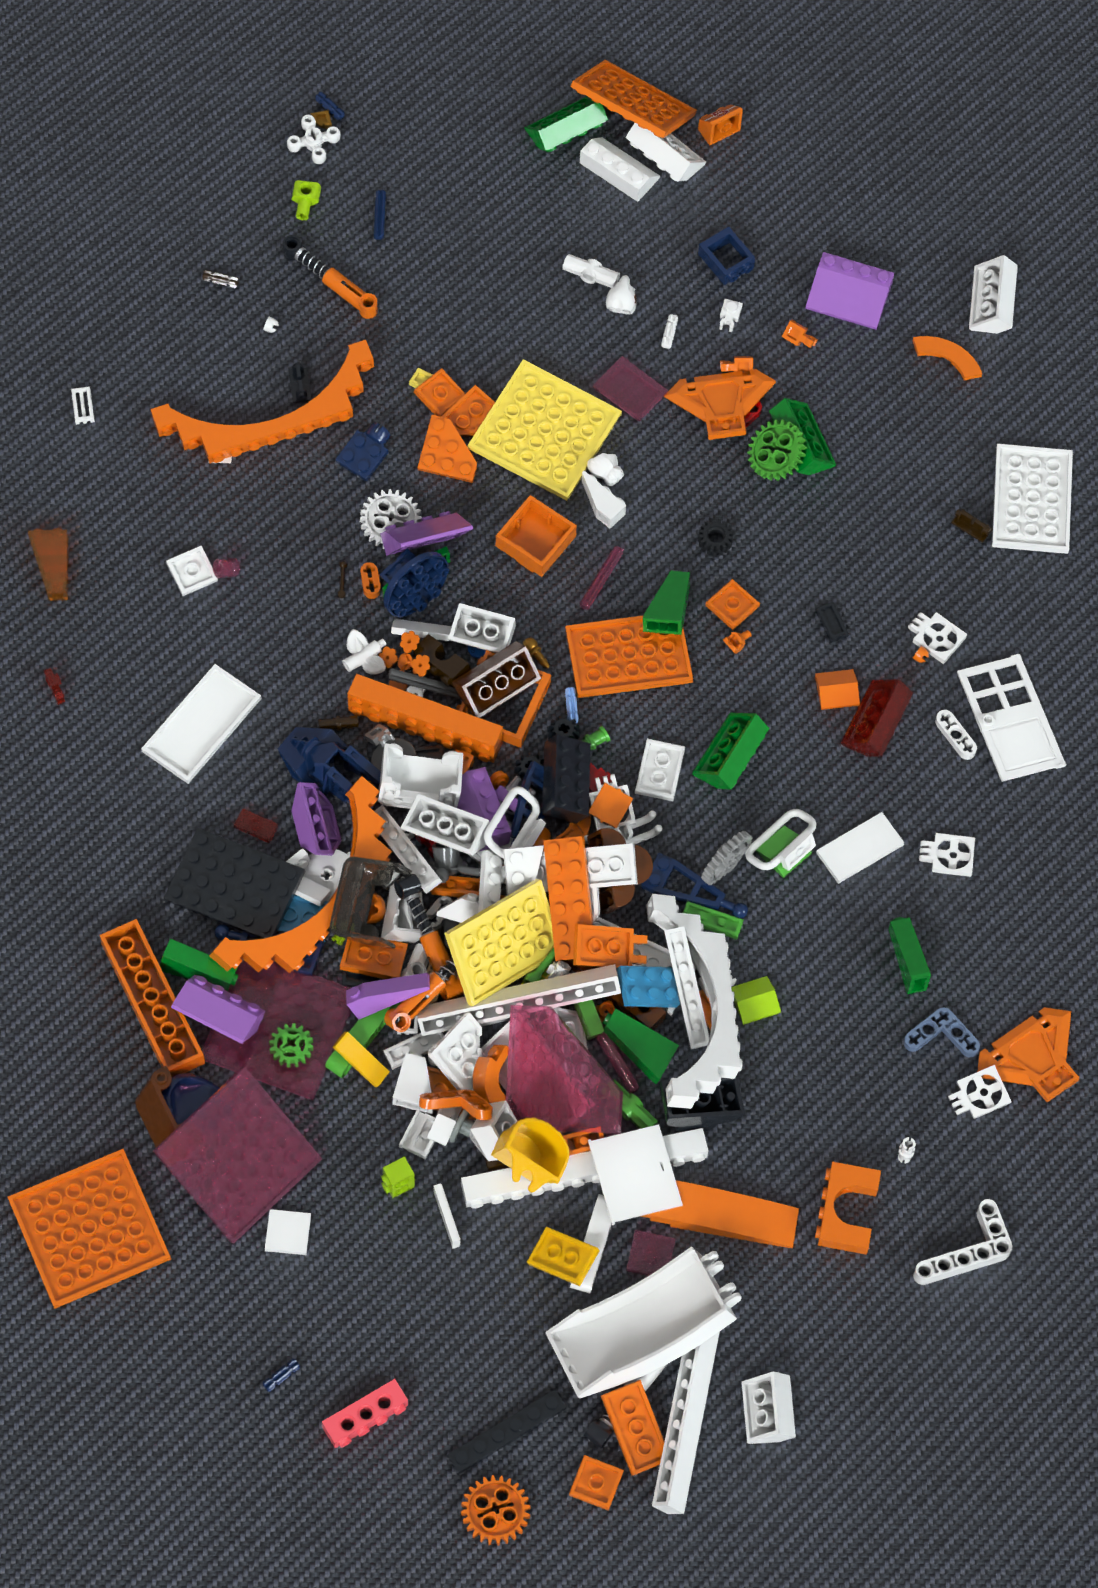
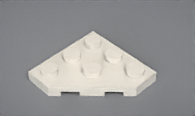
[428,1012,482,1091]

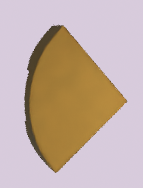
[310,110,332,129]

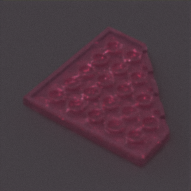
[506,1005,623,1134]

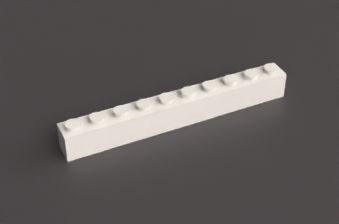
[417,964,621,1036]
[652,1331,720,1514]

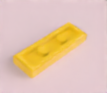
[333,1032,390,1087]

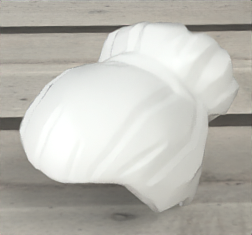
[587,453,624,486]

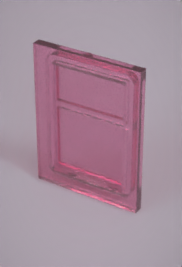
[593,356,668,421]

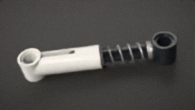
[584,1364,667,1449]

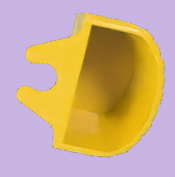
[491,1117,569,1193]

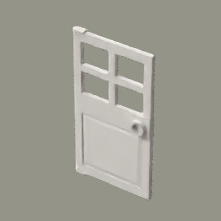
[957,654,1066,782]

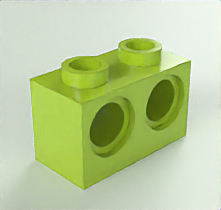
[381,1156,415,1198]

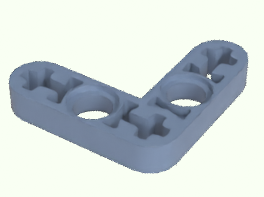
[904,1007,980,1057]

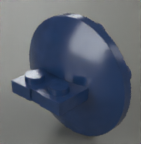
[380,548,450,617]

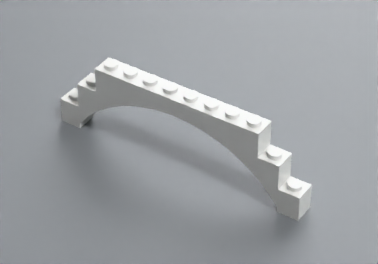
[646,894,742,1109]

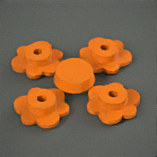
[379,631,430,690]

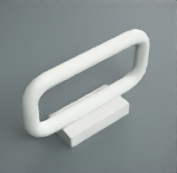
[484,786,546,859]
[745,809,817,871]

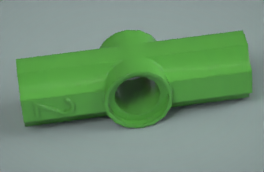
[602,1079,658,1129]

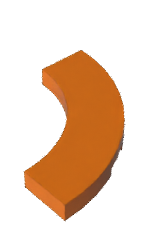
[912,336,982,380]

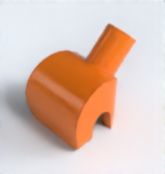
[722,630,751,654]

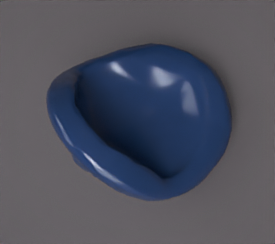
[161,1073,235,1138]

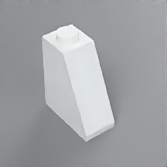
[393,1052,433,1114]

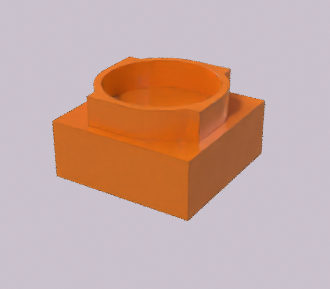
[495,495,577,577]

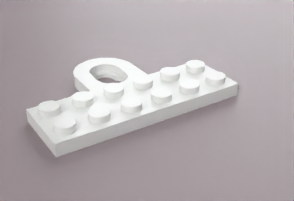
[536,844,638,924]

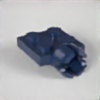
[335,422,391,482]

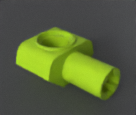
[291,180,321,220]

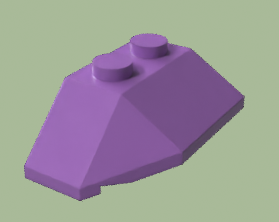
[292,782,342,856]

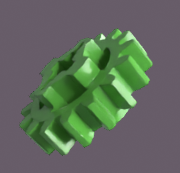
[269,1023,314,1068]

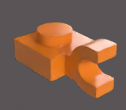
[782,320,818,348]
[720,356,753,375]

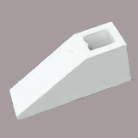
[582,471,626,529]

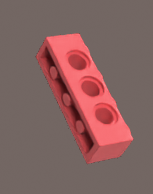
[322,1379,408,1448]

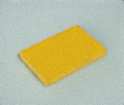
[527,1226,600,1286]

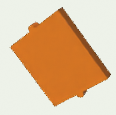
[589,783,633,828]

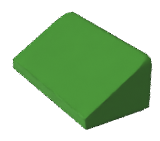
[574,1000,604,1040]

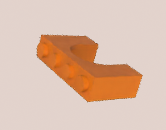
[815,1162,881,1255]

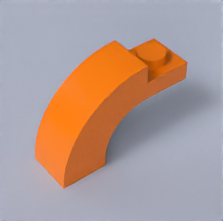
[473,1045,511,1103]

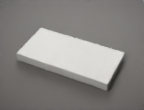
[816,812,904,884]

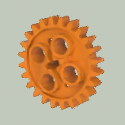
[461,1475,530,1546]

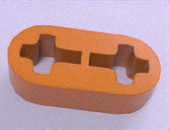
[360,562,381,599]

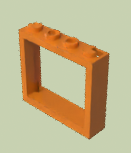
[456,650,551,748]

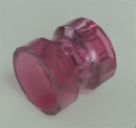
[213,558,240,578]

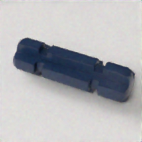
[315,92,345,121]
[263,1359,300,1392]

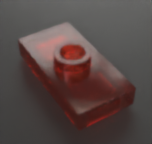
[234,809,278,843]

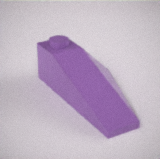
[346,973,430,1020]

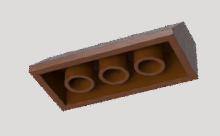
[452,641,541,718]

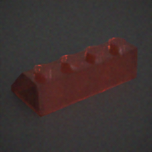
[841,679,913,757]

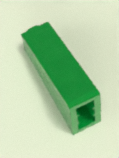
[643,571,690,635]
[888,917,931,994]
[160,939,239,991]
[603,1009,679,1084]

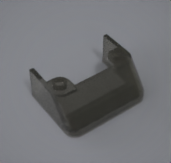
[330,857,412,949]

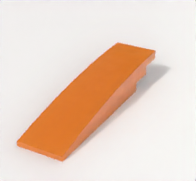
[641,1180,799,1249]

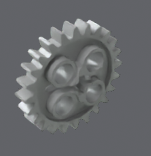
[701,830,753,885]

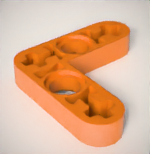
[419,1090,493,1120]

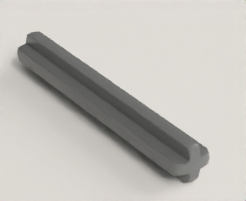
[388,669,460,699]

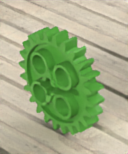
[747,419,807,481]

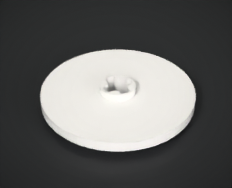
[303,849,350,901]

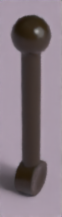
[338,561,347,599]

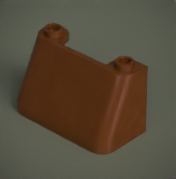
[135,1066,204,1166]

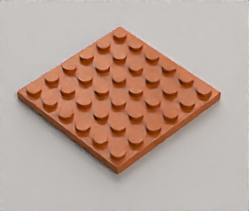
[8,1149,171,1309]

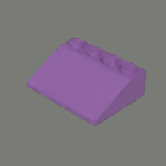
[805,252,894,330]
[380,511,473,556]

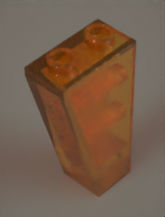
[28,528,68,601]

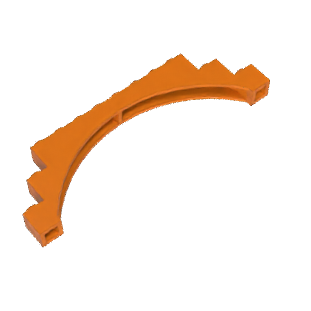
[150,340,374,464]
[209,776,392,973]

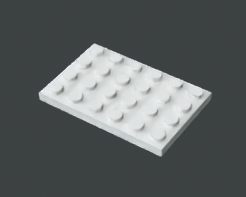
[992,444,1073,554]

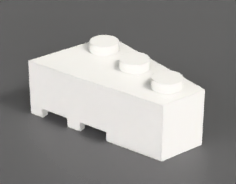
[381,877,424,943]

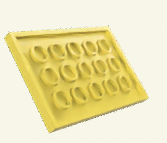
[444,879,554,1006]

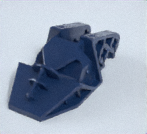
[278,727,381,810]

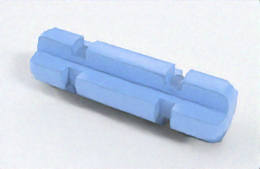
[565,687,578,724]

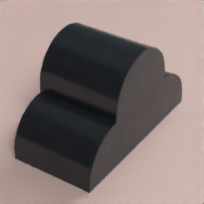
[659,1076,745,1133]

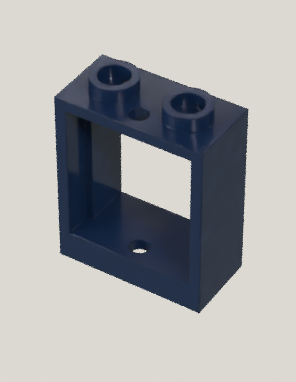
[698,227,755,285]

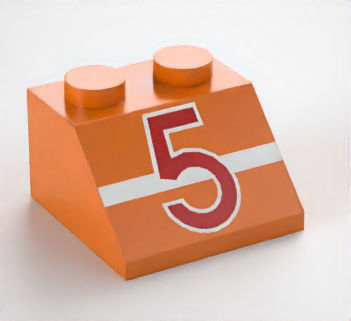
[698,104,743,146]

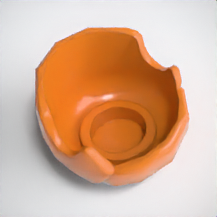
[358,893,386,924]

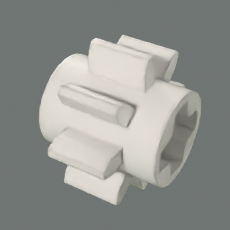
[546,961,571,979]

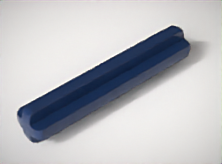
[374,190,386,240]

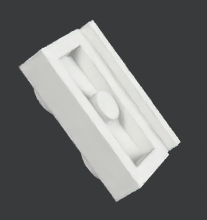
[399,1110,435,1159]

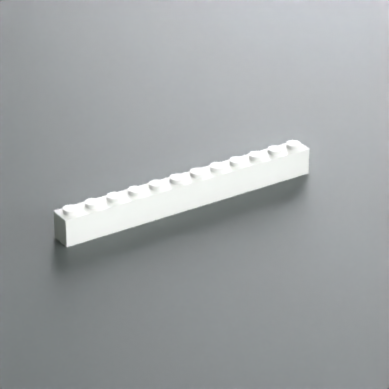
[461,1128,708,1208]

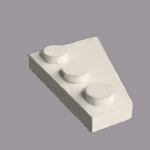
[503,845,544,896]

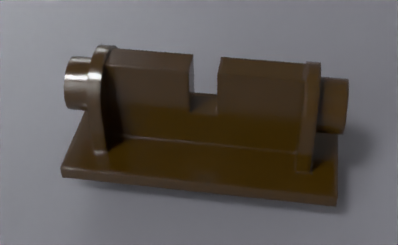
[951,509,993,543]

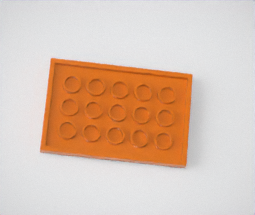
[571,60,697,138]
[565,616,693,698]

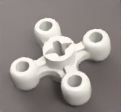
[287,115,340,164]

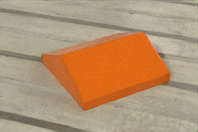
[815,669,860,710]

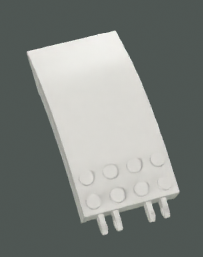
[545,1247,742,1398]

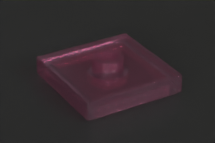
[627,1230,676,1276]

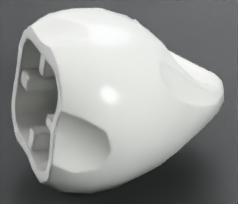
[606,275,637,315]

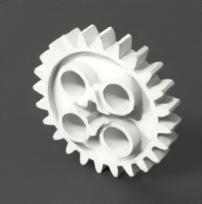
[360,489,422,549]

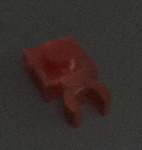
[44,668,65,705]

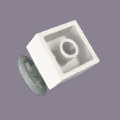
[449,1100,517,1161]

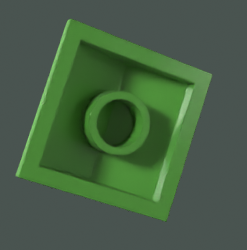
[756,826,812,878]

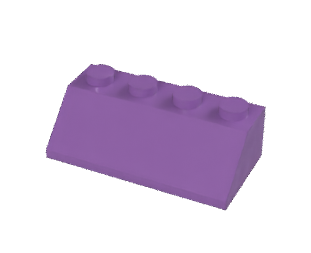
[457,767,511,852]
[171,975,265,1044]

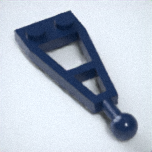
[502,761,545,862]
[641,853,748,918]
[215,924,325,977]

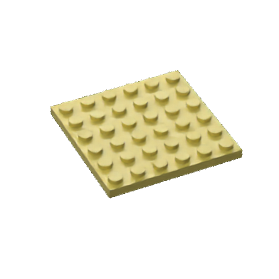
[468,359,622,501]

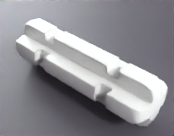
[661,314,678,349]

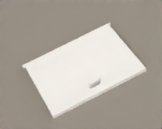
[588,1125,683,1225]

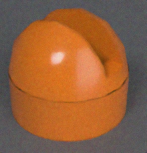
[913,646,929,663]

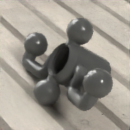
[403,842,481,884]

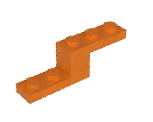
[430,876,506,900]

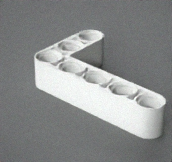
[913,1199,1012,1285]

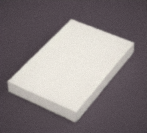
[635,739,685,801]

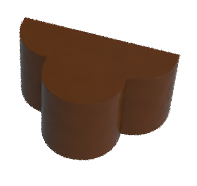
[587,828,653,914]

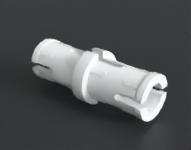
[898,1137,916,1164]

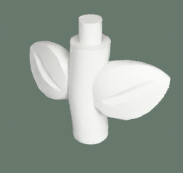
[342,629,386,675]

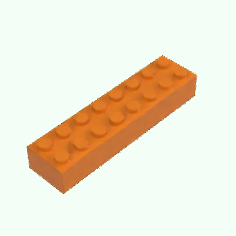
[347,674,503,763]
[100,919,205,1077]

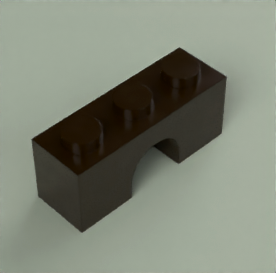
[413,634,471,688]

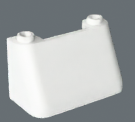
[378,743,463,809]

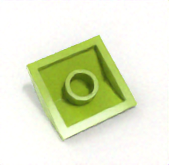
[731,976,781,1025]

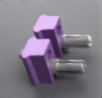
[495,776,536,815]

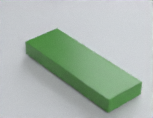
[683,901,744,939]

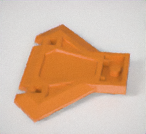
[664,369,776,440]
[977,1007,1080,1102]

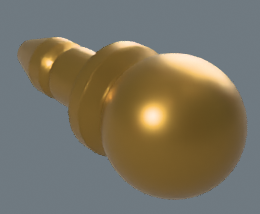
[523,638,549,669]

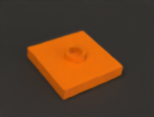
[414,368,465,417]
[705,579,760,630]
[569,1455,624,1511]

